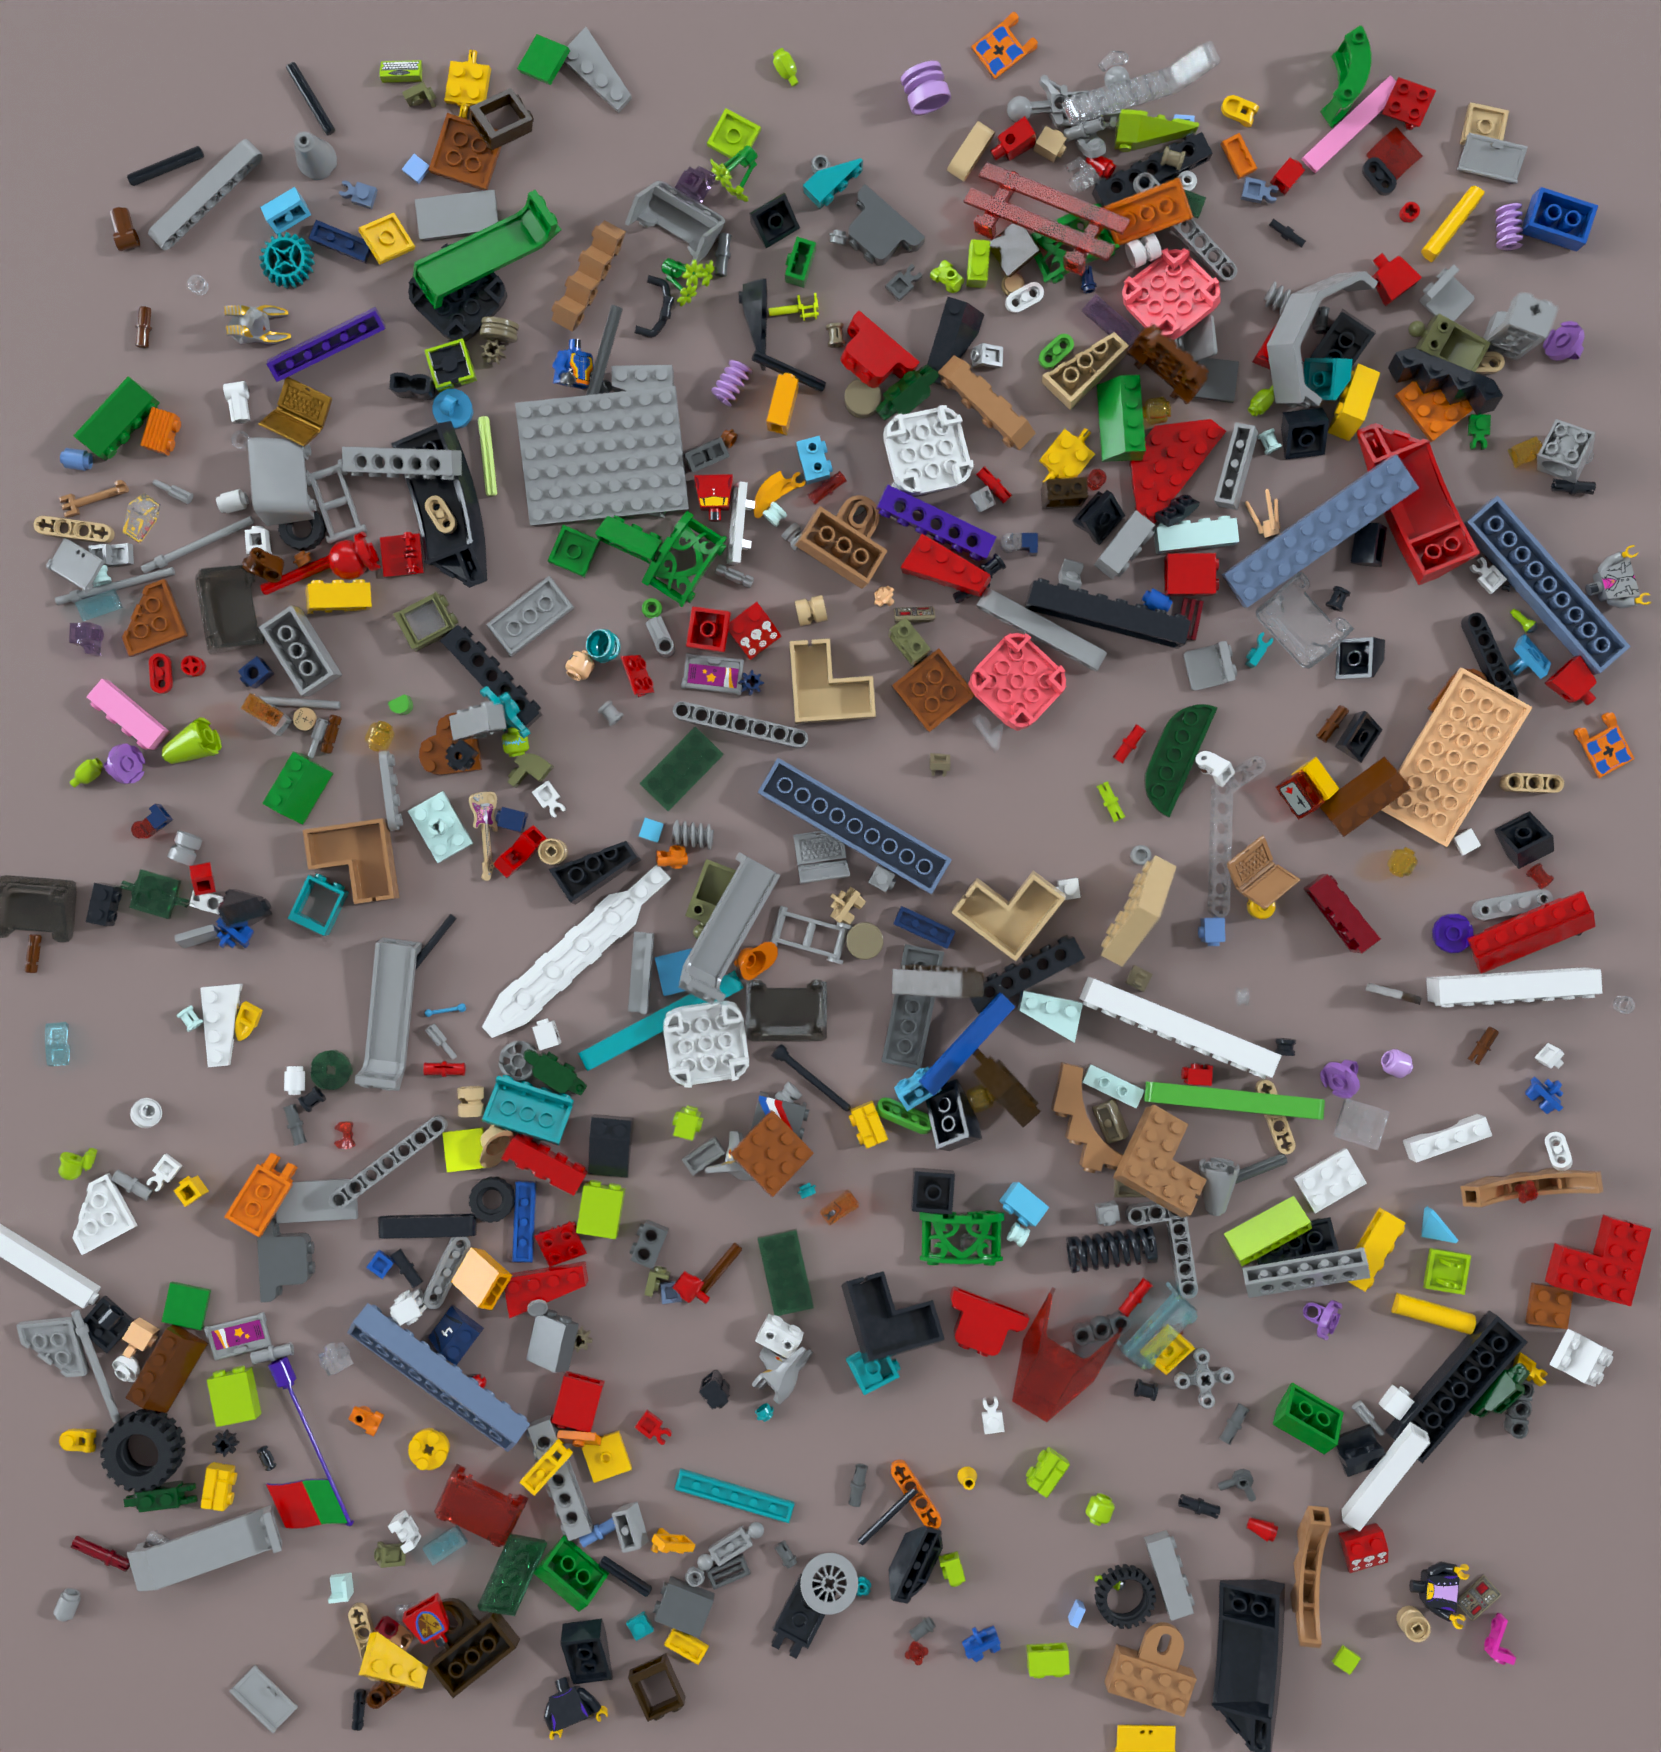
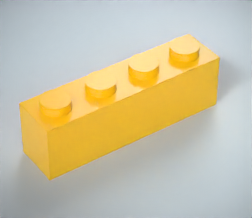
[1348,1207,1406,1292]

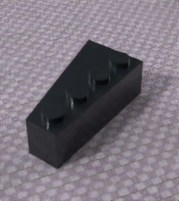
[549,841,641,905]

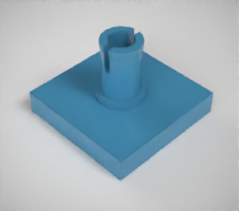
[1509,633,1551,679]

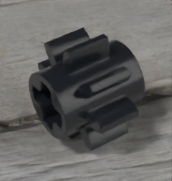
[212,1429,240,1457]

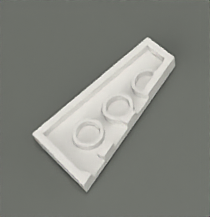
[201,984,243,1067]

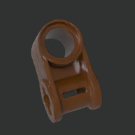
[242,547,284,583]
[366,1681,405,1709]

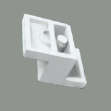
[1549,1329,1613,1387]

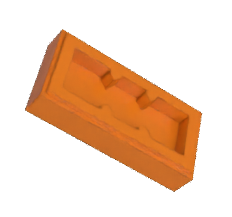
[1220,133,1258,180]
[557,1430,602,1447]

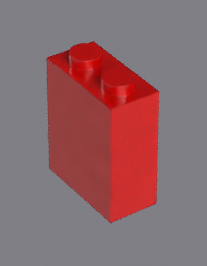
[1164,553,1219,596]
[551,1371,605,1432]

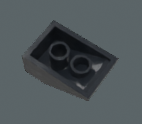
[1309,309,1376,366]
[925,1079,982,1151]
[588,1114,634,1178]
[560,1619,613,1685]

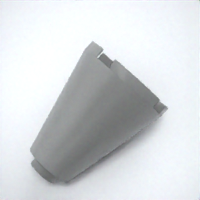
[294,132,337,180]
[1199,1158,1240,1216]

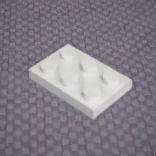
[1294,1148,1367,1213]

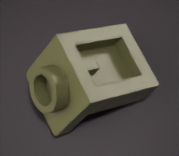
[402,81,436,108]
[644,1266,671,1297]
[374,1541,406,1568]

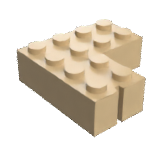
[790,639,876,724]
[1101,855,1176,967]
[952,870,1066,961]

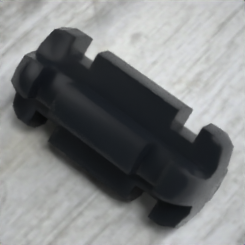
[257,1446,277,1471]

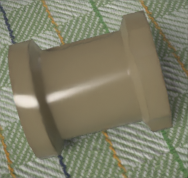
[1160,146,1186,170]
[826,323,846,348]

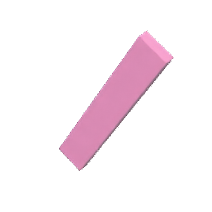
[1302,75,1396,174]

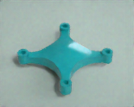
[480,686,531,739]

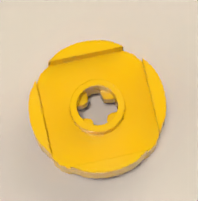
[408,1428,450,1470]

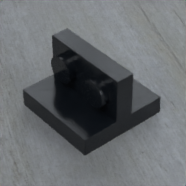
[1072,490,1125,545]
[1336,1424,1385,1477]

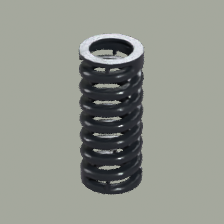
[1066,1226,1158,1274]

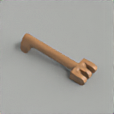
[59,480,129,518]

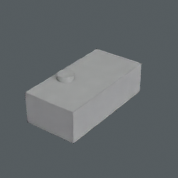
[259,605,342,696]

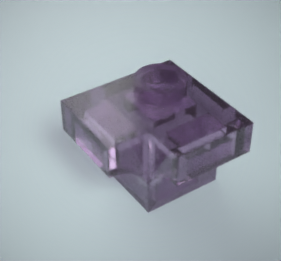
[675,165,716,203]
[69,622,104,656]

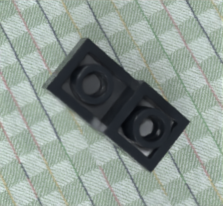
[1155,495,1200,527]

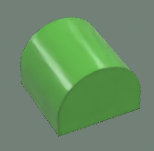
[388,694,413,715]

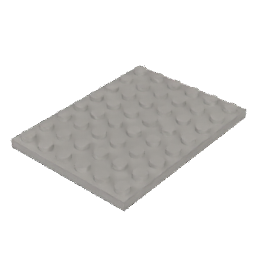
[515,386,689,526]

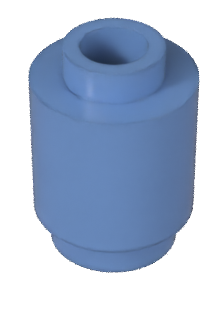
[60,448,93,471]

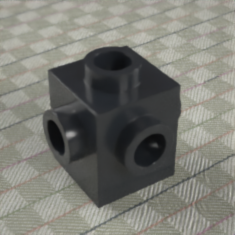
[445,739,479,771]

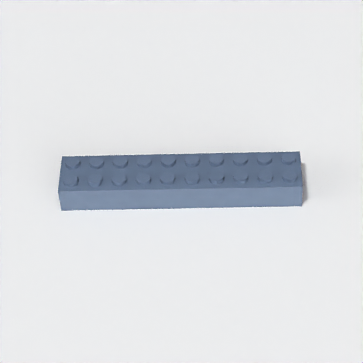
[1221,454,1419,608]
[1464,495,1631,675]
[757,758,952,894]
[347,1303,530,1452]

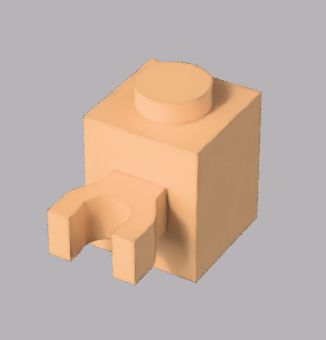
[122,1317,160,1359]

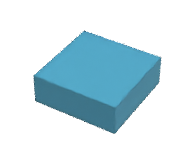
[639,818,664,843]

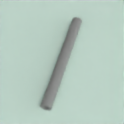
[259,696,341,709]

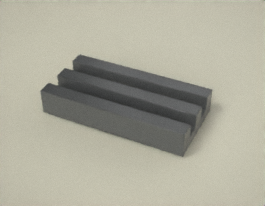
[706,1554,751,1590]

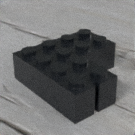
[841,1271,945,1364]

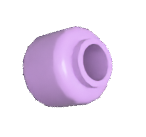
[1381,1049,1413,1078]

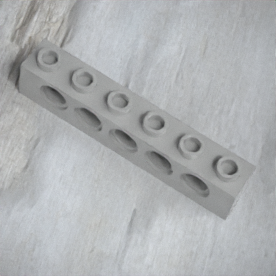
[342,447,462,480]
[1242,1247,1370,1298]
[526,1414,594,1541]

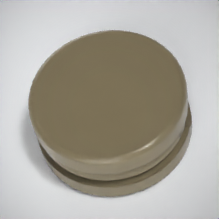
[480,316,519,343]
[844,379,881,419]
[846,922,883,960]

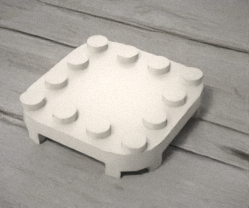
[883,405,974,496]
[663,1001,749,1088]

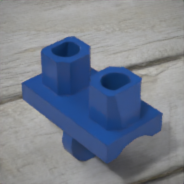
[216,918,254,949]
[1525,1076,1563,1114]
[962,1625,1001,1662]

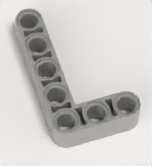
[1125,1201,1198,1299]

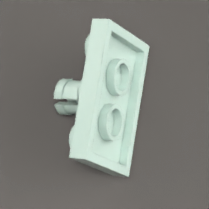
[408,791,473,863]

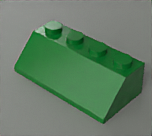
[1096,375,1146,462]
[73,376,160,461]

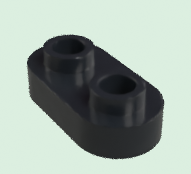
[1362,157,1397,196]

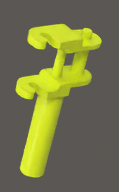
[768,293,819,321]

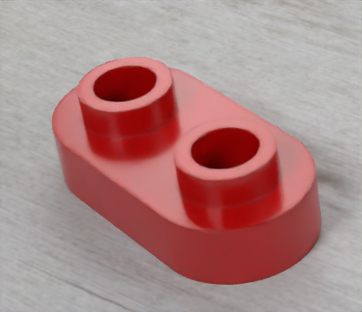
[149,653,173,694]

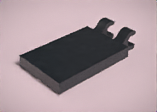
[771,1573,836,1659]

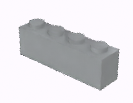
[1214,423,1258,510]
[1144,1530,1195,1621]

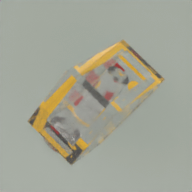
[123,493,161,543]

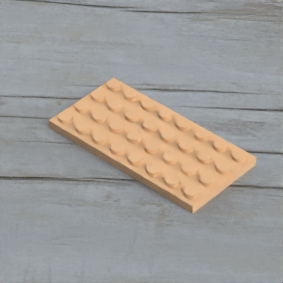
[1381,668,1533,847]

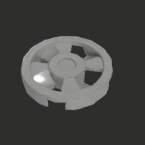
[499,1041,537,1081]

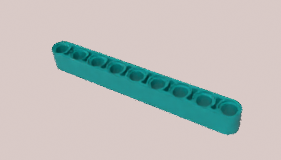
[578,970,744,1071]

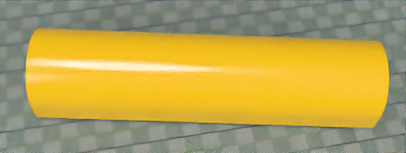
[1421,186,1485,263]
[1391,1292,1476,1335]

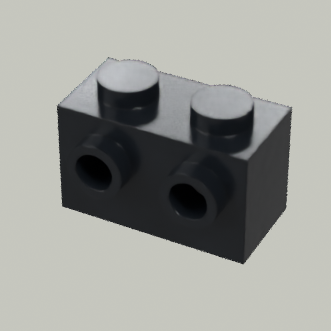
[86,883,123,926]

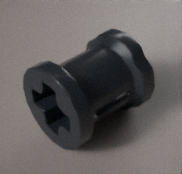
[980,553,1006,579]
[1325,586,1351,612]
[298,1086,326,1113]
[1134,1379,1158,1401]

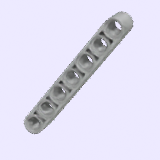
[148,139,263,250]
[1133,172,1237,282]
[976,588,1107,671]
[673,701,808,749]
[329,1115,448,1210]

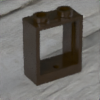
[469,88,534,151]
[1041,477,1088,509]
[628,1654,686,1722]

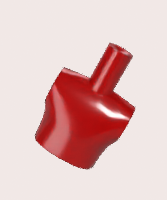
[673,1271,710,1304]

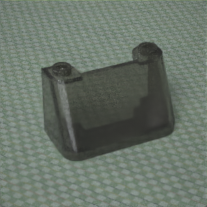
[195,565,266,654]
[0,875,77,943]
[746,979,827,1042]

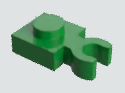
[1468,414,1491,450]

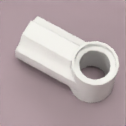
[223,381,250,424]

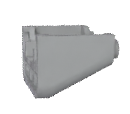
[248,437,316,526]

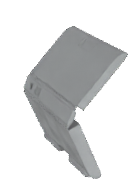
[793,831,850,884]

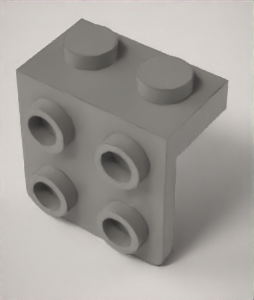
[1419,265,1474,321]
[1174,315,1217,362]
[1184,641,1237,691]

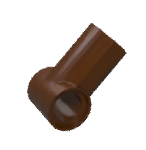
[110,207,140,252]

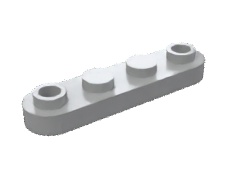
[379,751,403,831]
[1472,889,1553,920]
[423,1237,471,1309]

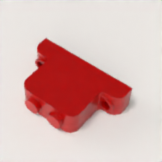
[841,310,920,388]
[950,1286,1030,1357]

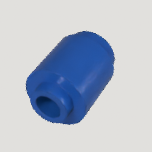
[1141,588,1173,612]

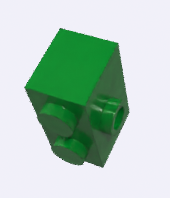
[785,236,816,288]

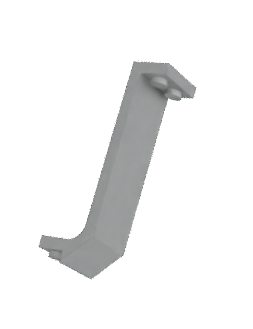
[679,852,780,1005]
[355,937,422,1091]
[127,1505,283,1591]

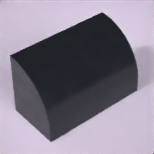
[1351,523,1387,567]

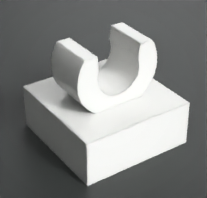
[1534,1043,1564,1069]

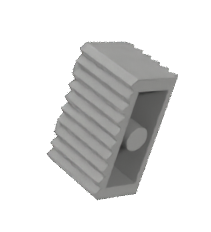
[611,1502,649,1553]

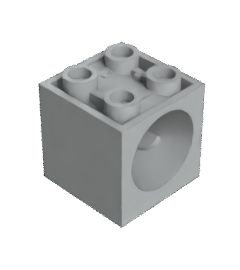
[1537,419,1595,483]

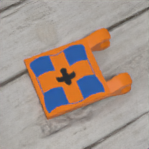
[971,12,1038,79]
[1574,712,1634,778]

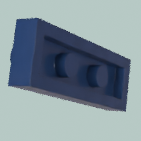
[309,220,371,263]
[893,906,956,949]

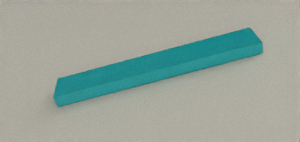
[674,1468,795,1523]

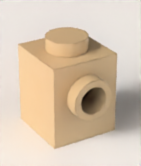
[1033,126,1067,163]

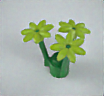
[710,145,758,202]
[662,258,715,306]

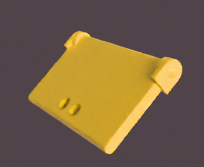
[1115,1725,1176,1752]

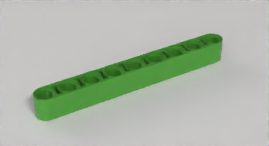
[1144,1081,1325,1120]

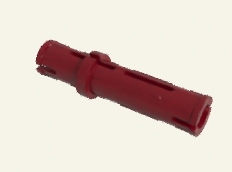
[71,1536,130,1572]

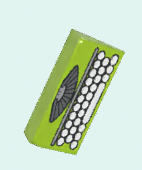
[379,60,422,83]

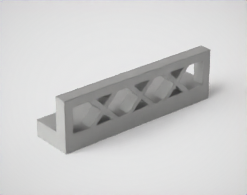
[628,932,655,1014]

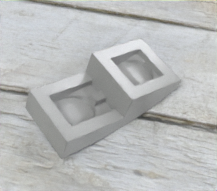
[89,543,134,566]

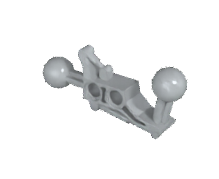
[1007,66,1130,129]

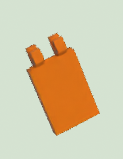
[225,1153,298,1237]

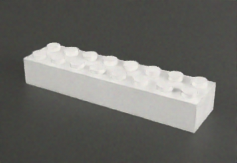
[1426,967,1602,1007]

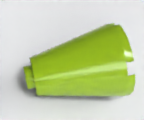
[162,717,222,764]

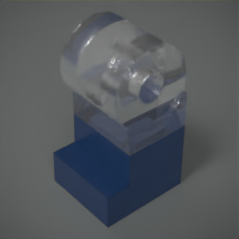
[1000,533,1038,556]

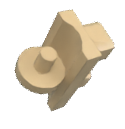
[830,886,866,925]

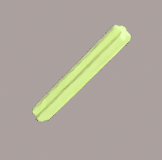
[478,416,497,496]

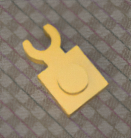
[1513,1352,1548,1387]

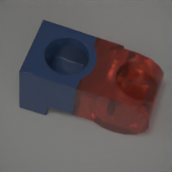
[131,804,173,839]

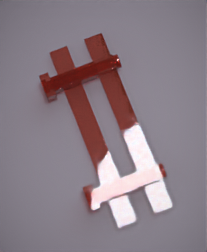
[964,162,1130,276]

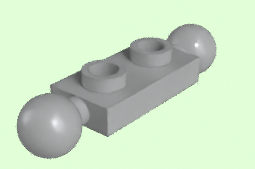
[697,1522,764,1571]

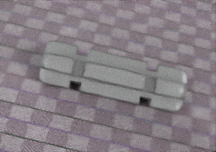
[715,564,754,588]

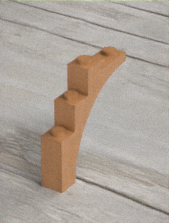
[1051,1062,1123,1173]
[1461,1168,1603,1207]
[1290,1506,1331,1648]

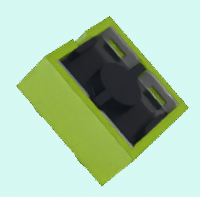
[424,338,477,392]

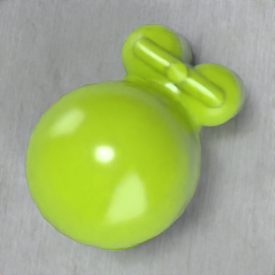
[58,1148,97,1180]

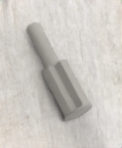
[153,479,193,504]
[308,718,329,759]
[425,1023,457,1060]
[1352,1400,1385,1436]

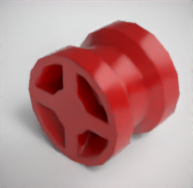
[181,655,206,677]

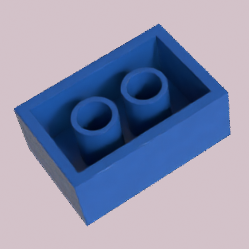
[1520,187,1599,252]

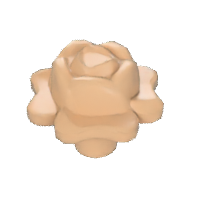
[874,586,894,607]

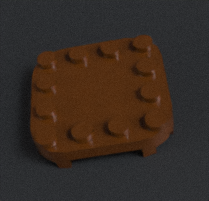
[1127,324,1209,404]

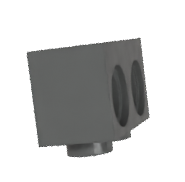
[683,437,730,473]
[629,1220,669,1269]

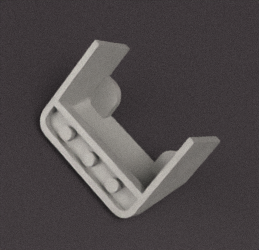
[625,181,725,264]

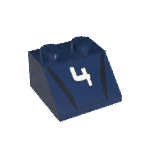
[428,1305,484,1366]

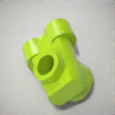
[930,260,964,293]

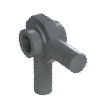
[1218,1469,1256,1502]

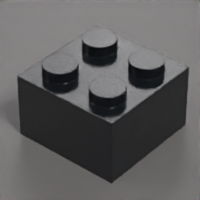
[911,1168,955,1214]

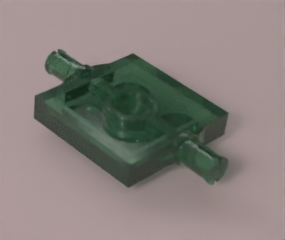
[120,869,190,919]

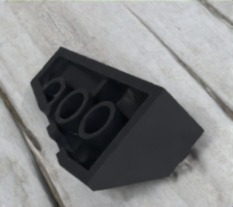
[217,889,272,928]

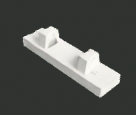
[727,481,755,565]

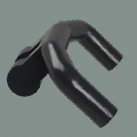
[634,275,675,338]

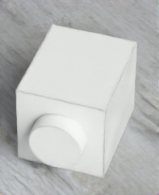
[532,1018,561,1051]
[1378,1384,1414,1420]

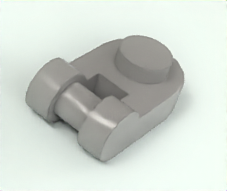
[1075,132,1106,158]

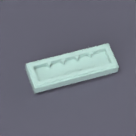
[1082,1064,1145,1108]

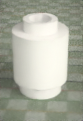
[216,489,249,514]
[284,1066,305,1095]

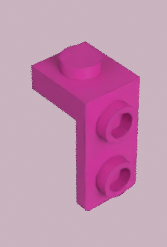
[1484,1612,1516,1665]

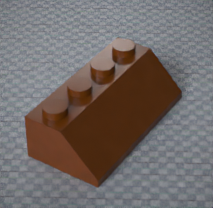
[1318,757,1411,837]
[125,1324,209,1413]

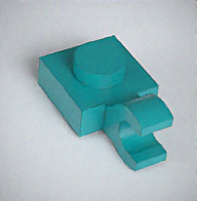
[1245,632,1274,668]

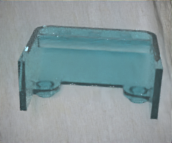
[1114,1282,1198,1370]

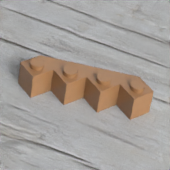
[551,220,626,332]
[938,356,1036,451]

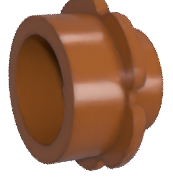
[721,429,738,448]
[293,550,312,568]

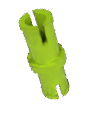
[1096,781,1125,822]

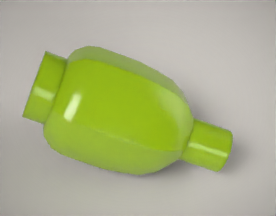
[773,48,799,87]
[1248,385,1275,417]
[69,758,104,788]

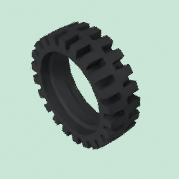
[1094,1564,1156,1629]

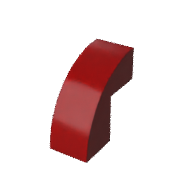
[493,825,547,878]

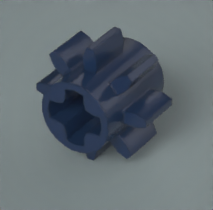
[738,670,764,696]

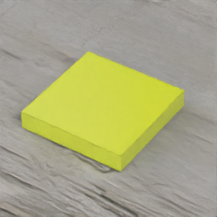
[442,1127,484,1172]

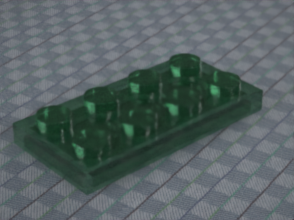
[639,727,724,812]
[758,1229,814,1316]
[478,1533,547,1616]

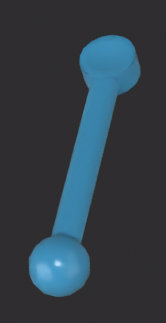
[425,1004,466,1017]

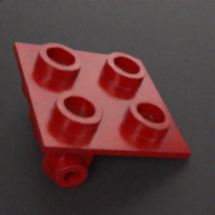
[1382,77,1436,130]
[380,532,424,577]
[621,655,654,698]
[535,1221,587,1267]

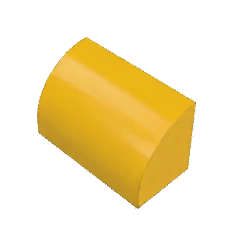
[1291,757,1339,807]

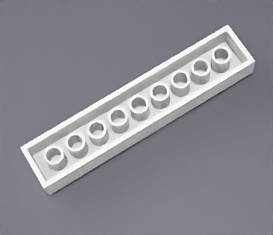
[1079,977,1281,1079]

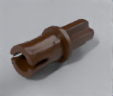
[135,306,152,348]
[1316,705,1349,743]
[1467,1027,1499,1065]

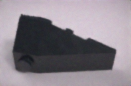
[739,278,767,371]
[927,296,984,385]
[1257,1217,1340,1265]

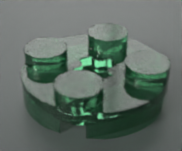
[310,1049,353,1090]

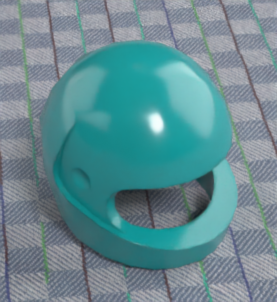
[586,629,621,663]

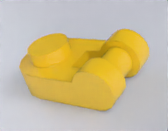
[1221,95,1259,127]
[59,1429,96,1453]

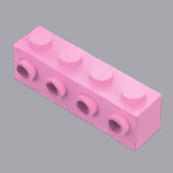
[87,679,170,750]

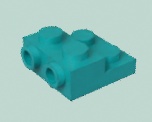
[846,1351,901,1395]

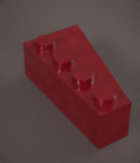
[1303,874,1381,954]

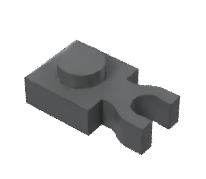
[885,264,922,302]

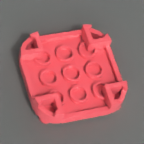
[1122,248,1221,340]
[968,633,1066,731]

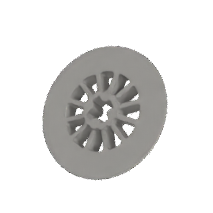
[800,1553,858,1615]

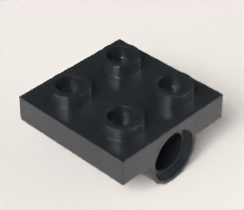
[83,1295,134,1353]

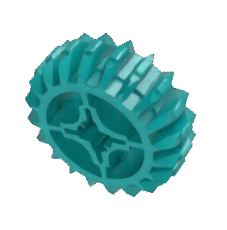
[259,232,315,289]

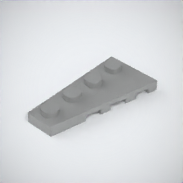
[564,27,632,113]

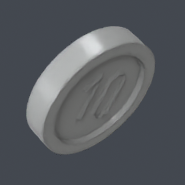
[527,1299,548,1317]

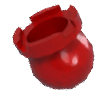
[328,531,381,580]

